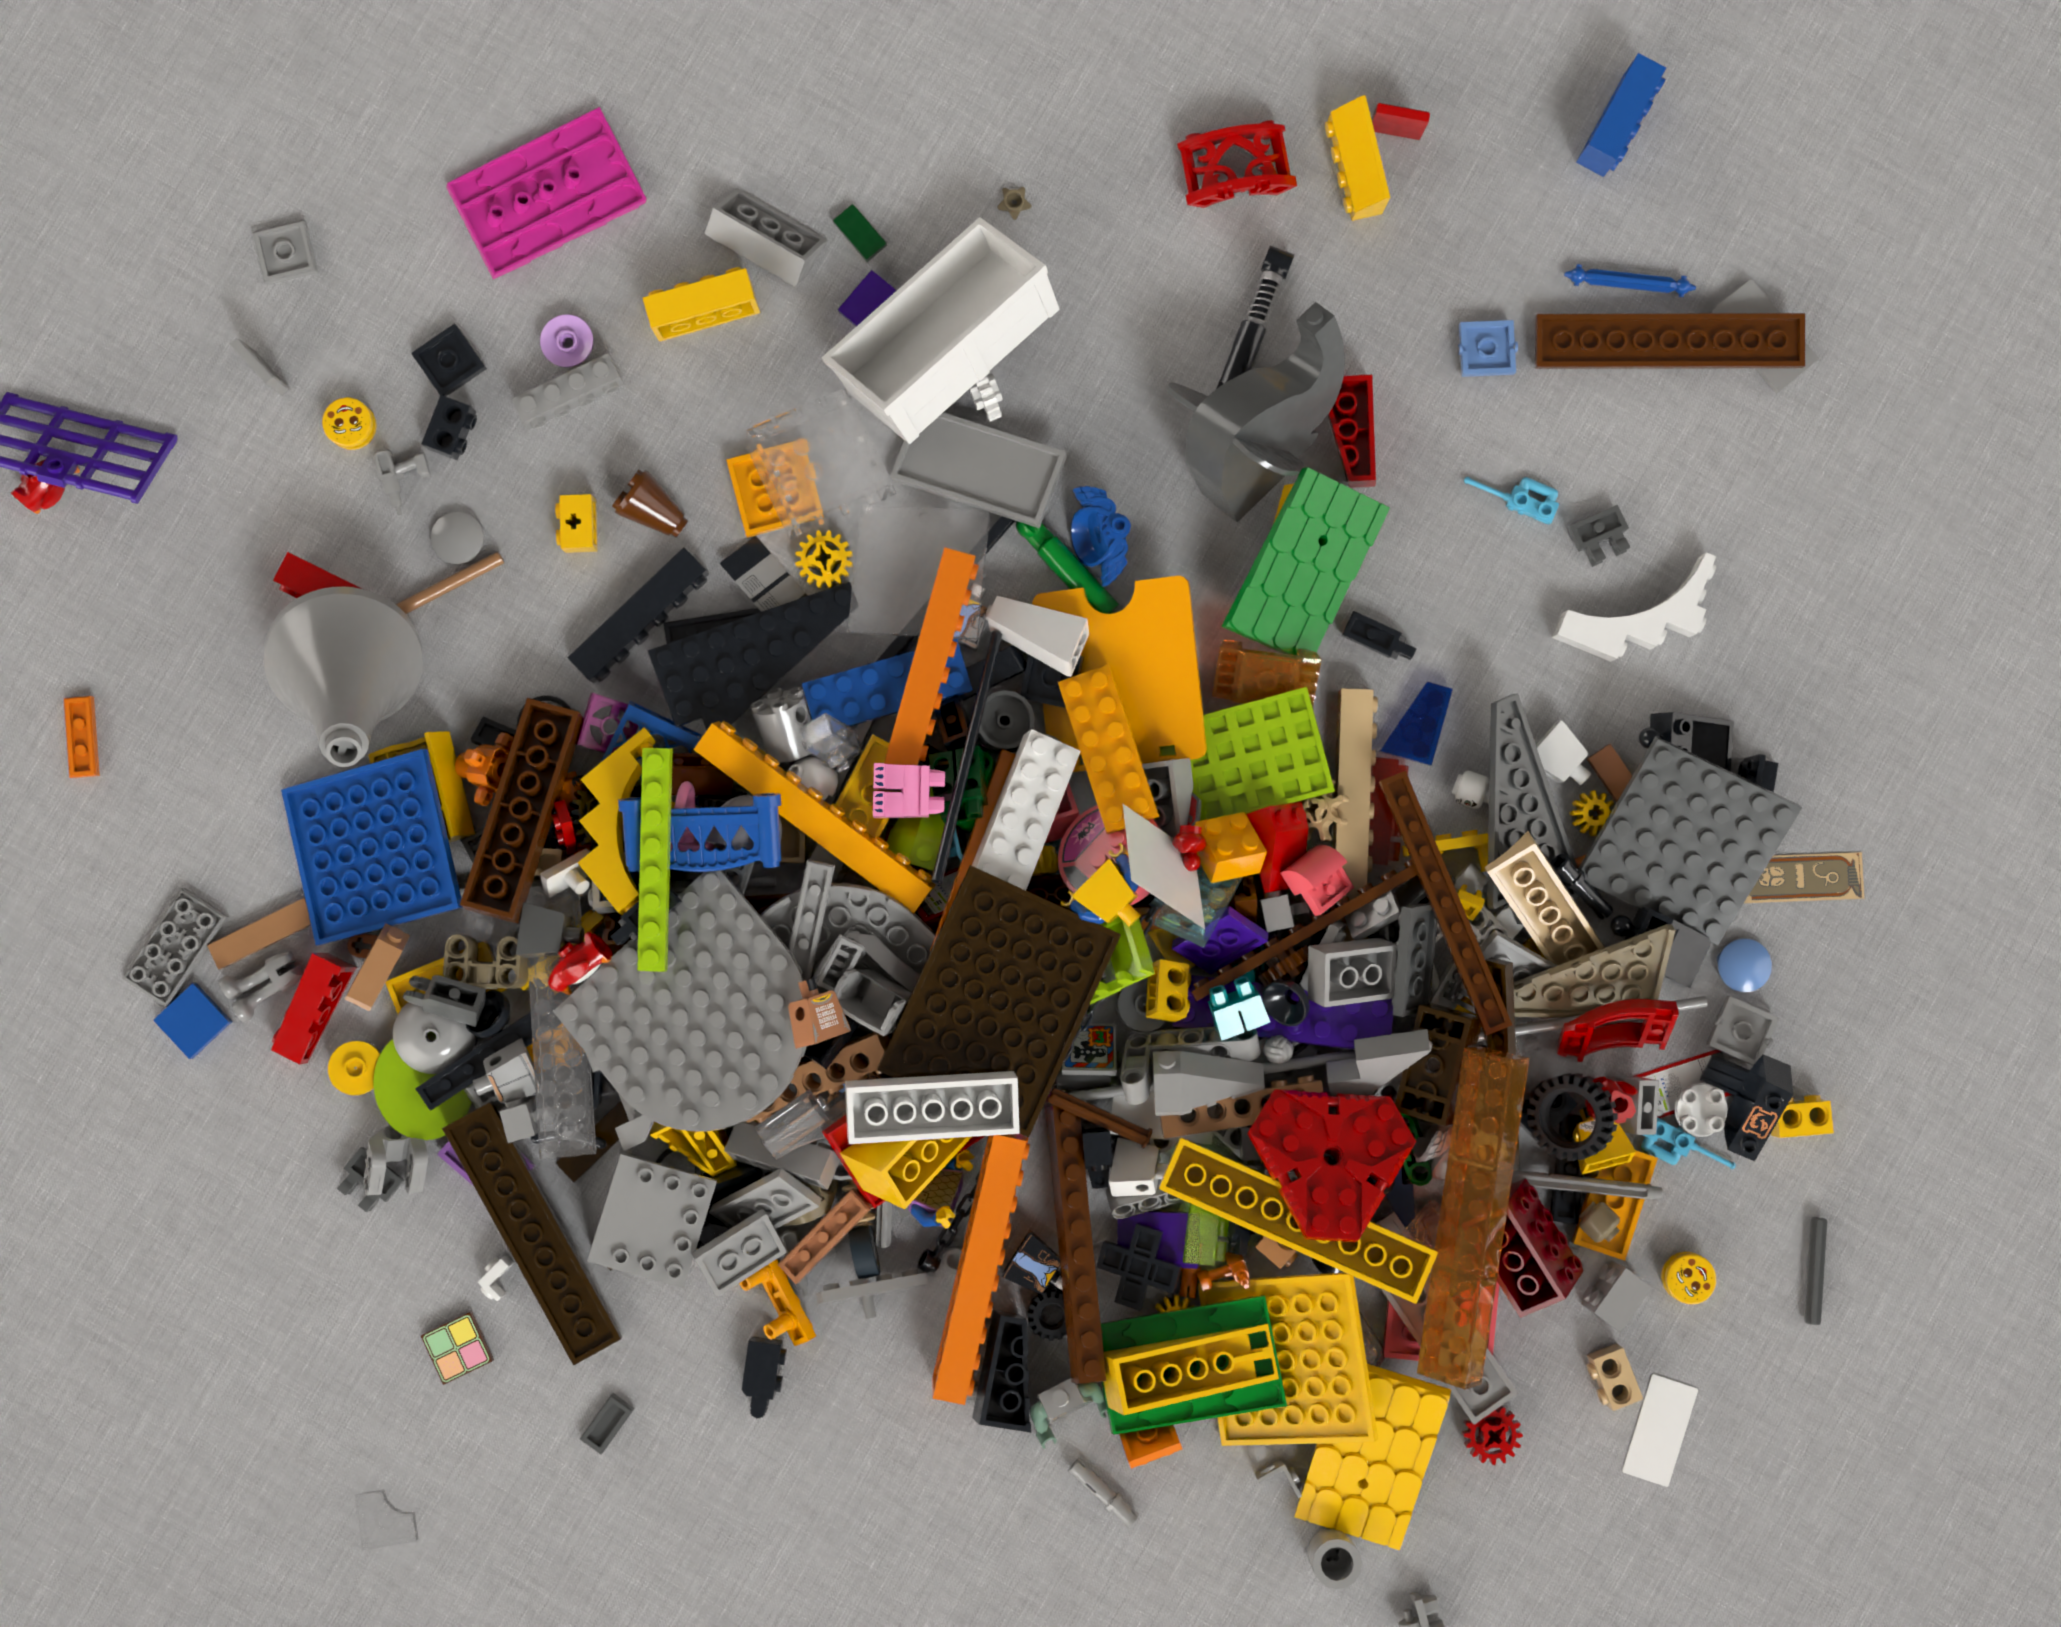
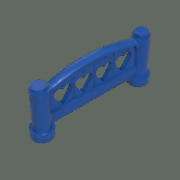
[618,793,782,872]

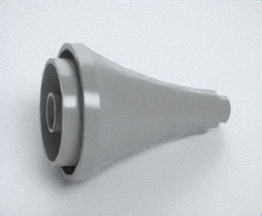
[264,587,423,767]

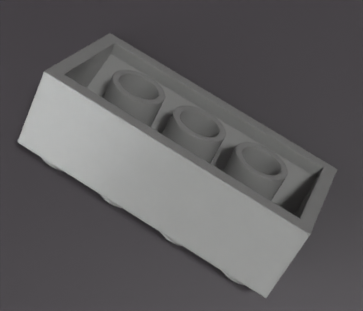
[705,188,827,286]

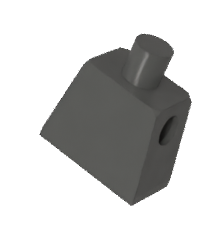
[516,903,584,958]

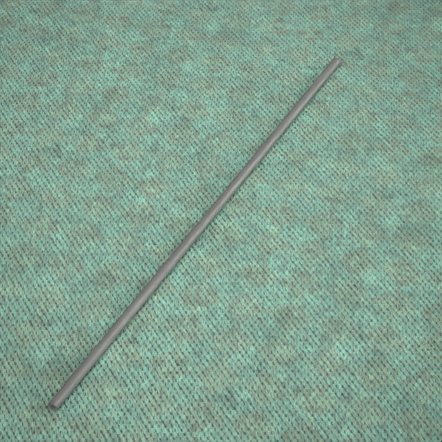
[1068,996,1708,1101]

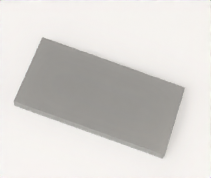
[890,412,1067,528]

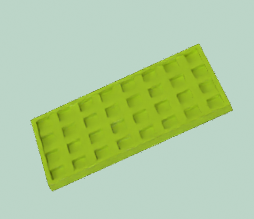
[1160,687,1335,821]

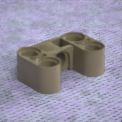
[443,934,530,989]

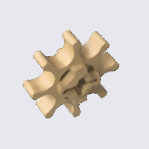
[1296,779,1350,841]

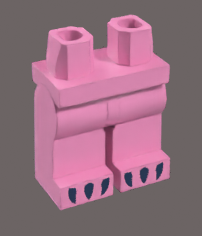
[873,763,945,818]

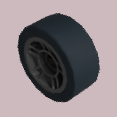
[848,1225,881,1279]

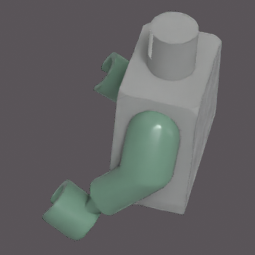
[1030,1378,1107,1449]

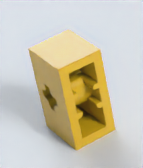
[555,494,598,553]

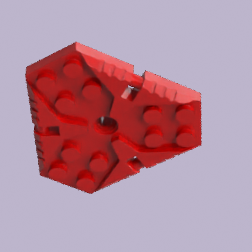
[1247,1089,1416,1242]

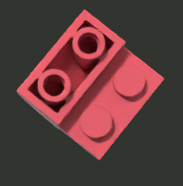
[1281,845,1355,916]

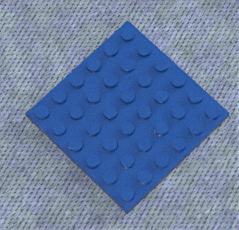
[281,749,462,946]

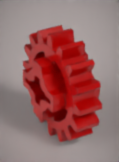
[1462,1406,1523,1465]

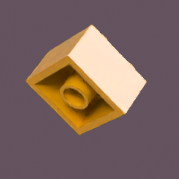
[1194,812,1267,883]

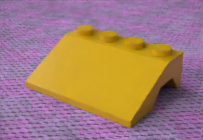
[368,731,475,843]

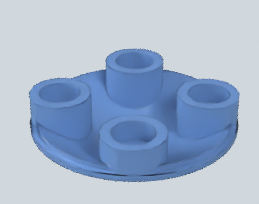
[1717,939,1772,992]

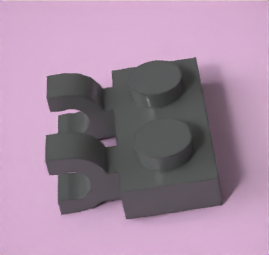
[1567,505,1630,567]
[337,1147,405,1212]

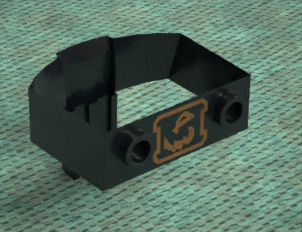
[1700,1054,1793,1161]

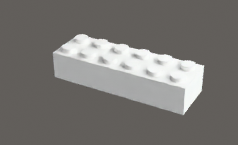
[972,729,1081,890]
[845,1071,1019,1144]

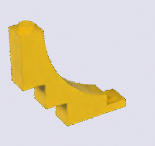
[577,727,656,915]

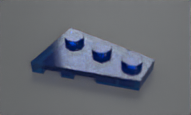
[1379,681,1453,766]

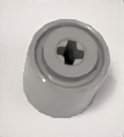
[1307,1528,1362,1589]

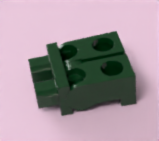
[928,745,988,823]

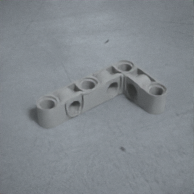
[1120,1025,1261,1105]

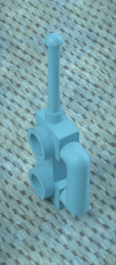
[1464,477,1559,525]
[1641,1117,1736,1169]

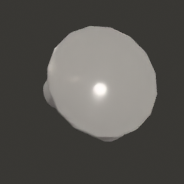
[430,511,484,564]

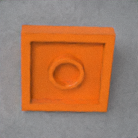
[1119,1425,1183,1469]

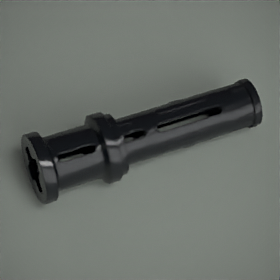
[1550,853,1613,920]

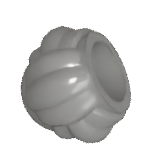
[1264,1035,1293,1064]

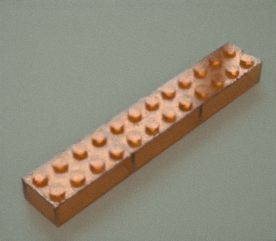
[1417,1046,1530,1390]

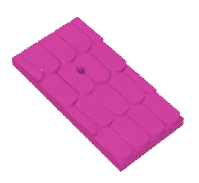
[446,107,647,280]

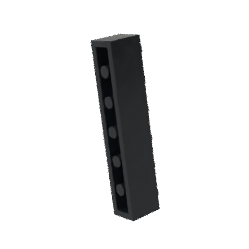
[567,547,709,683]

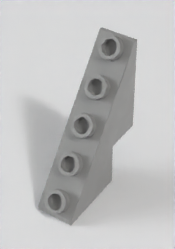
[1326,1029,1432,1110]

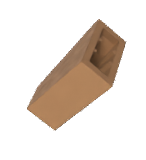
[345,923,410,1011]

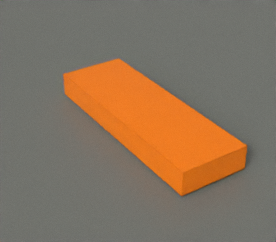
[64,696,100,778]

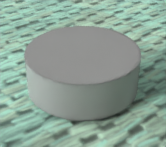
[942,1246,962,1275]

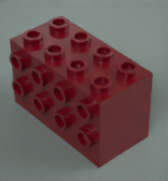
[1462,1178,1584,1318]

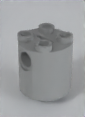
[750,687,819,764]

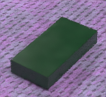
[832,204,887,262]

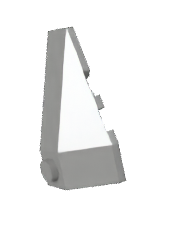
[1153,1051,1265,1116]

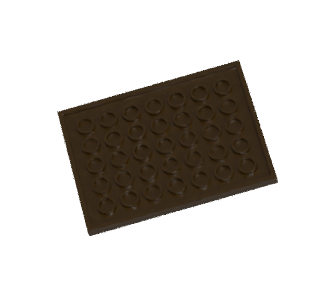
[877,865,1121,1137]

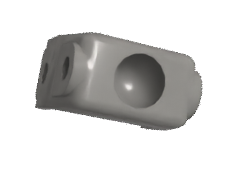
[834,969,911,1036]

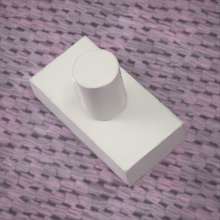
[540,848,590,898]

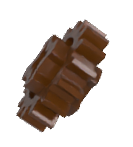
[1258,945,1309,988]

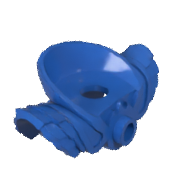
[1070,486,1131,587]

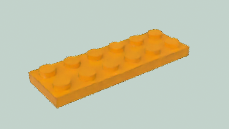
[1058,664,1159,834]

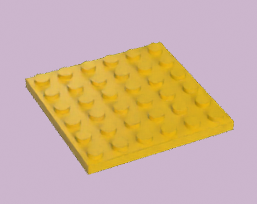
[1198,1272,1378,1446]

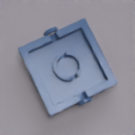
[1458,320,1518,377]

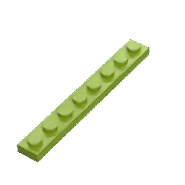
[637,748,673,972]

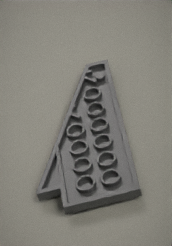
[1487,693,1579,924]

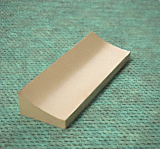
[1485,831,1605,966]

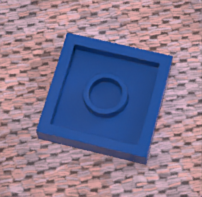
[153,983,232,1059]

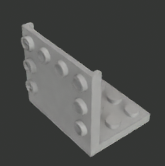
[587,1147,717,1288]

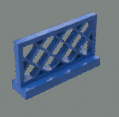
[602,700,703,806]

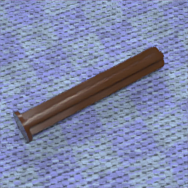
[1048,1088,1153,1149]

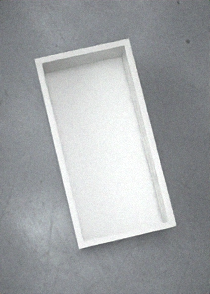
[822,217,1060,444]

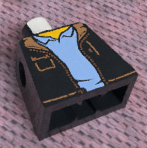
[1002,1229,1063,1294]

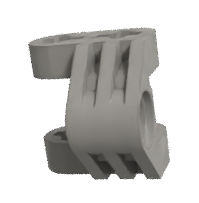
[364,1125,428,1196]

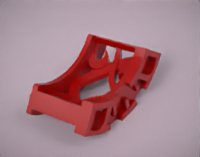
[1177,120,1297,208]

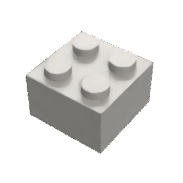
[1581,1261,1653,1332]

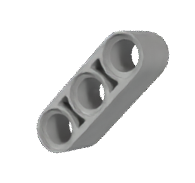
[1106,1179,1183,1219]

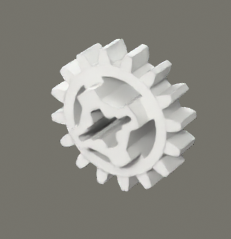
[968,373,1003,421]

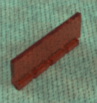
[1368,757,1409,866]

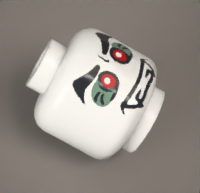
[1452,770,1489,809]

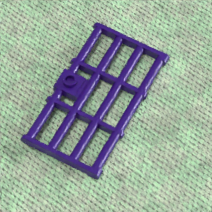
[0,392,178,504]

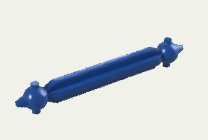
[1564,264,1696,298]

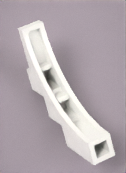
[1552,552,1716,662]

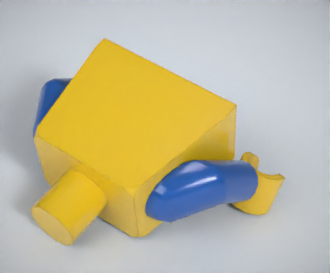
[1061,843,1141,927]

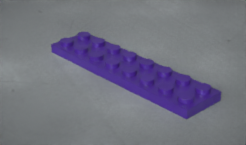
[1173,975,1393,1049]

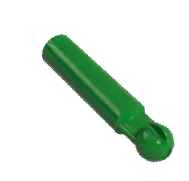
[1016,521,1119,614]

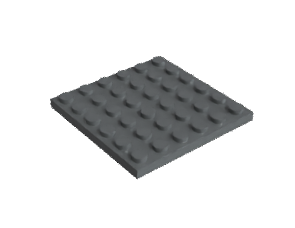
[1579,736,1802,945]

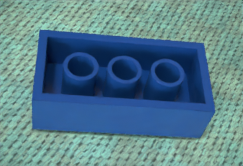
[1576,53,1666,177]

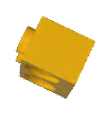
[1146,959,1191,1022]
[1771,1095,1834,1138]

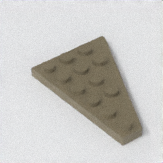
[1513,924,1676,1020]

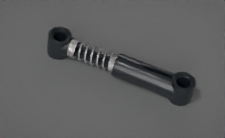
[1216,245,1295,389]

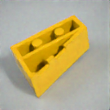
[649,1122,737,1177]

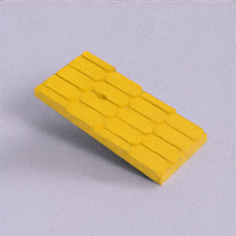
[1294,1364,1451,1550]

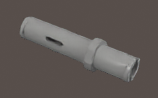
[1068,1458,1139,1528]

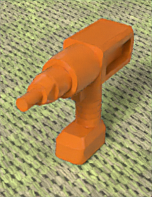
[1197,1252,1249,1292]

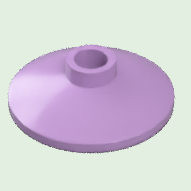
[540,315,594,368]

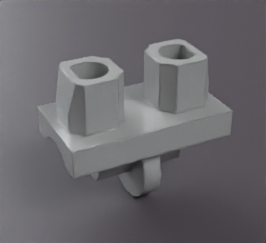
[1398,1592,1445,1627]

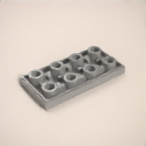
[122,888,229,1007]

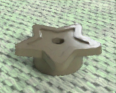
[997,187,1032,220]

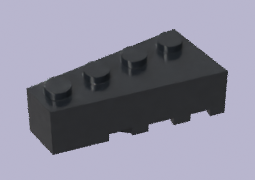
[972,1310,1031,1433]

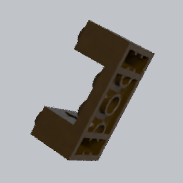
[1395,1003,1481,1126]

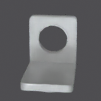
[1255,1458,1302,1498]

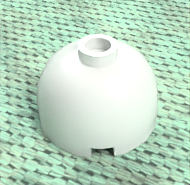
[787,757,838,800]

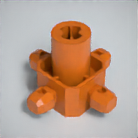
[455,732,514,806]

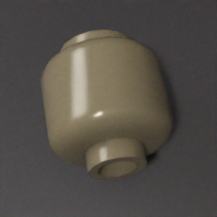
[1578,1201,1620,1242]

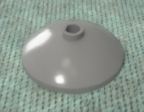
[393,1002,476,1074]

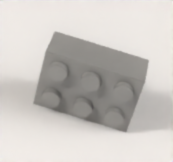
[1308,937,1397,1007]

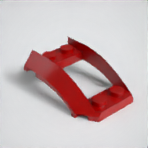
[1557,999,1679,1062]

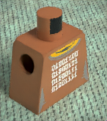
[788,978,851,1049]

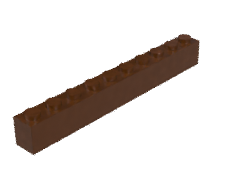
[1045,1105,1106,1384]

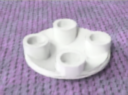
[1675,1083,1727,1137]

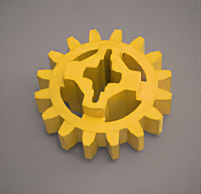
[795,530,853,589]

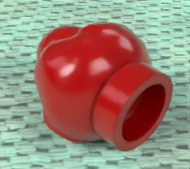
[1172,825,1206,871]

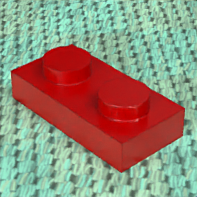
[551,800,578,855]

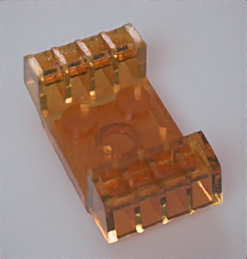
[1212,640,1322,707]

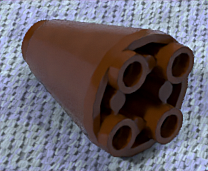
[612,469,688,537]

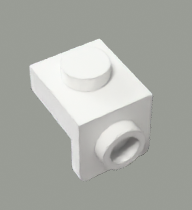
[478,1255,514,1301]

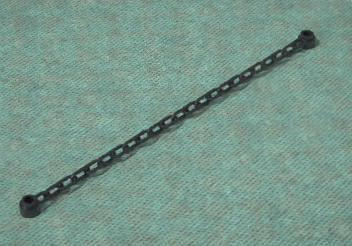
[917,893,1168,1273]

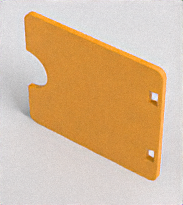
[1032,576,1207,772]

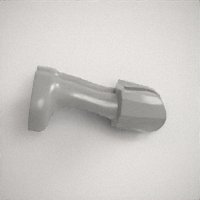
[218,951,304,1023]

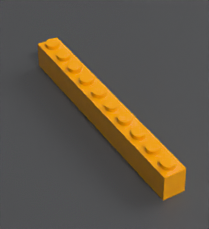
[693,721,936,914]

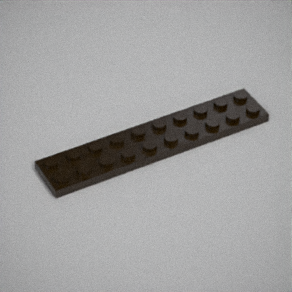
[442,1101,623,1366]

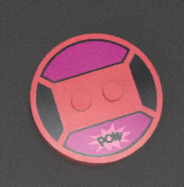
[1058,805,1162,905]

